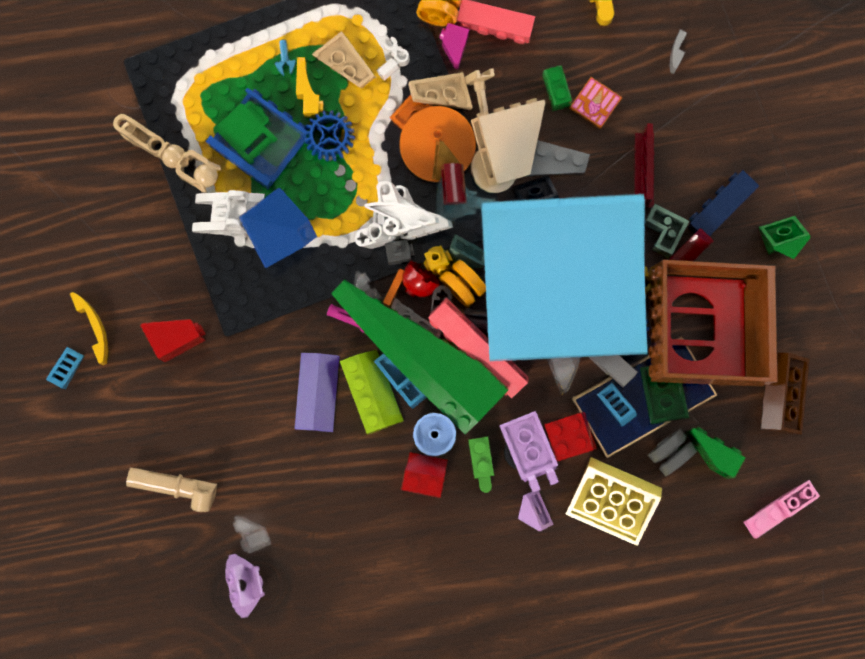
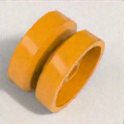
[416,0,462,26]
[439,259,486,308]

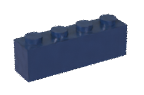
[687,170,759,236]

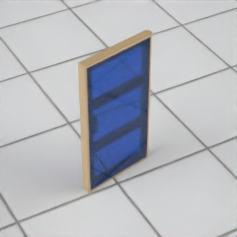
[572,336,717,458]

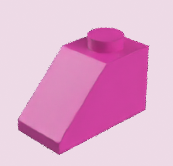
[440,23,469,70]

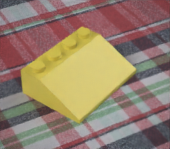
[566,457,662,545]

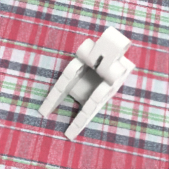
[355,181,453,249]
[192,190,264,237]

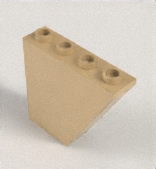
[471,98,545,186]

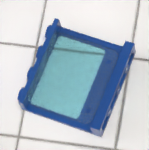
[206,87,308,190]

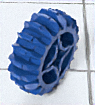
[304,110,355,162]

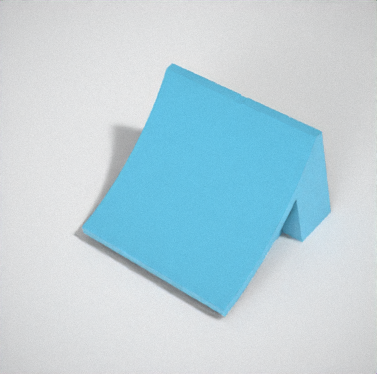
[482,195,647,361]

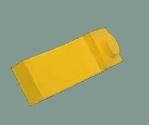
[296,57,324,118]

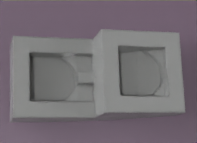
[670,30,687,74]

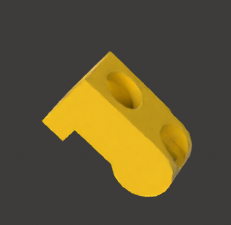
[590,0,614,26]

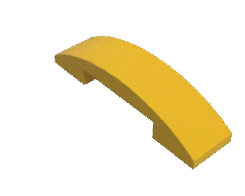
[70,292,108,365]

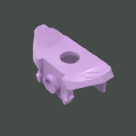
[225,554,265,618]

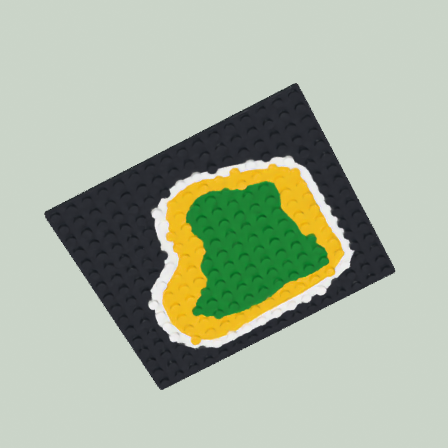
[124,0,499,337]

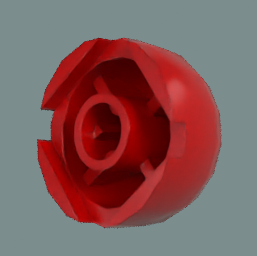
[402,261,440,297]

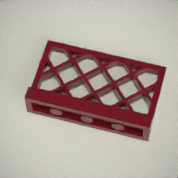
[634,123,654,209]

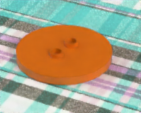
[400,106,476,183]

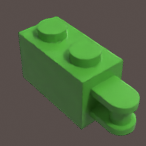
[468,437,494,493]

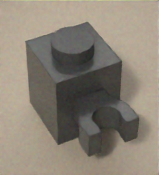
[385,240,414,266]

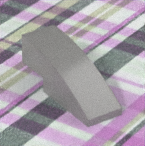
[589,355,638,388]

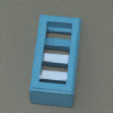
[46,347,84,390]
[597,383,637,426]

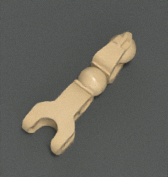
[113,114,221,193]

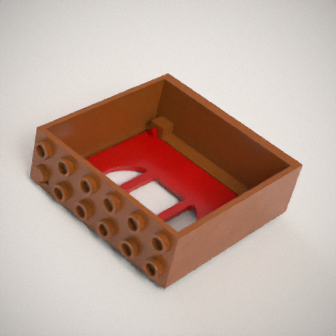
[648,260,777,386]

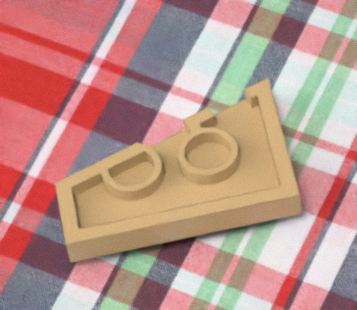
[312,31,376,88]

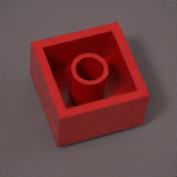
[545,412,597,462]

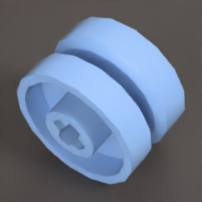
[413,413,456,457]

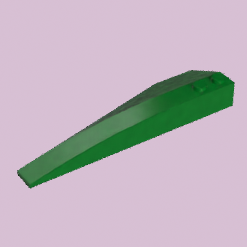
[331,280,509,434]

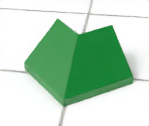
[759,216,810,259]

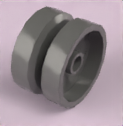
[648,428,699,476]

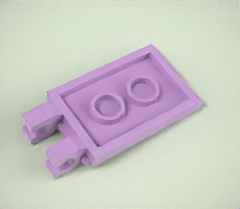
[500,411,559,492]

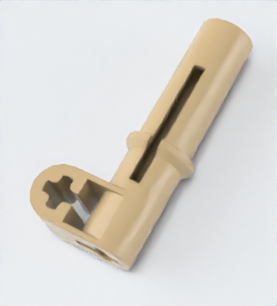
[126,468,217,512]

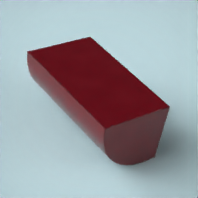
[441,163,467,205]
[669,228,714,261]

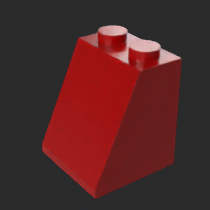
[140,319,206,362]
[401,452,448,498]

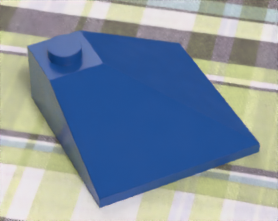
[239,188,317,268]

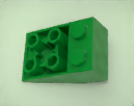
[686,427,746,479]

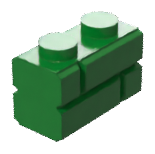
[542,65,572,111]

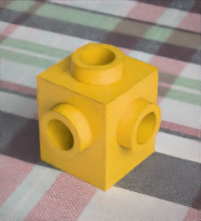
[424,246,452,277]

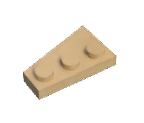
[408,72,473,110]

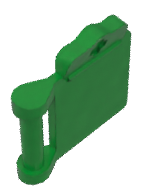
[215,101,278,165]

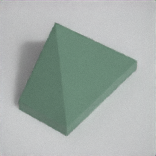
[449,234,485,268]

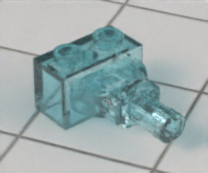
[435,178,495,221]

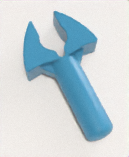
[275,40,296,76]

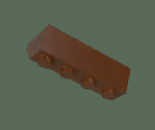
[761,352,810,435]

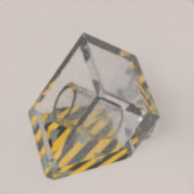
[547,357,580,395]

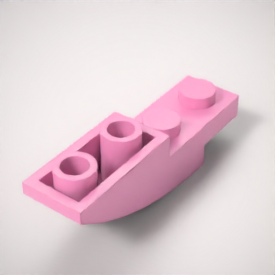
[744,480,820,539]

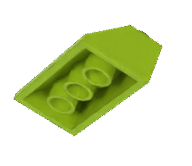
[340,350,404,435]

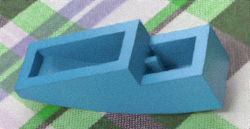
[374,354,427,409]

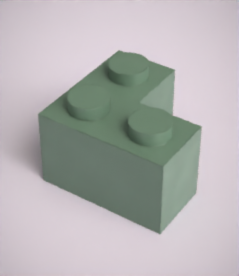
[644,204,689,258]

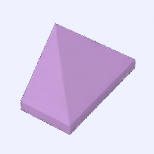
[518,490,554,531]

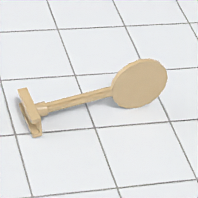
[464,69,515,193]

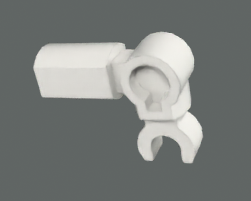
[376,37,410,81]

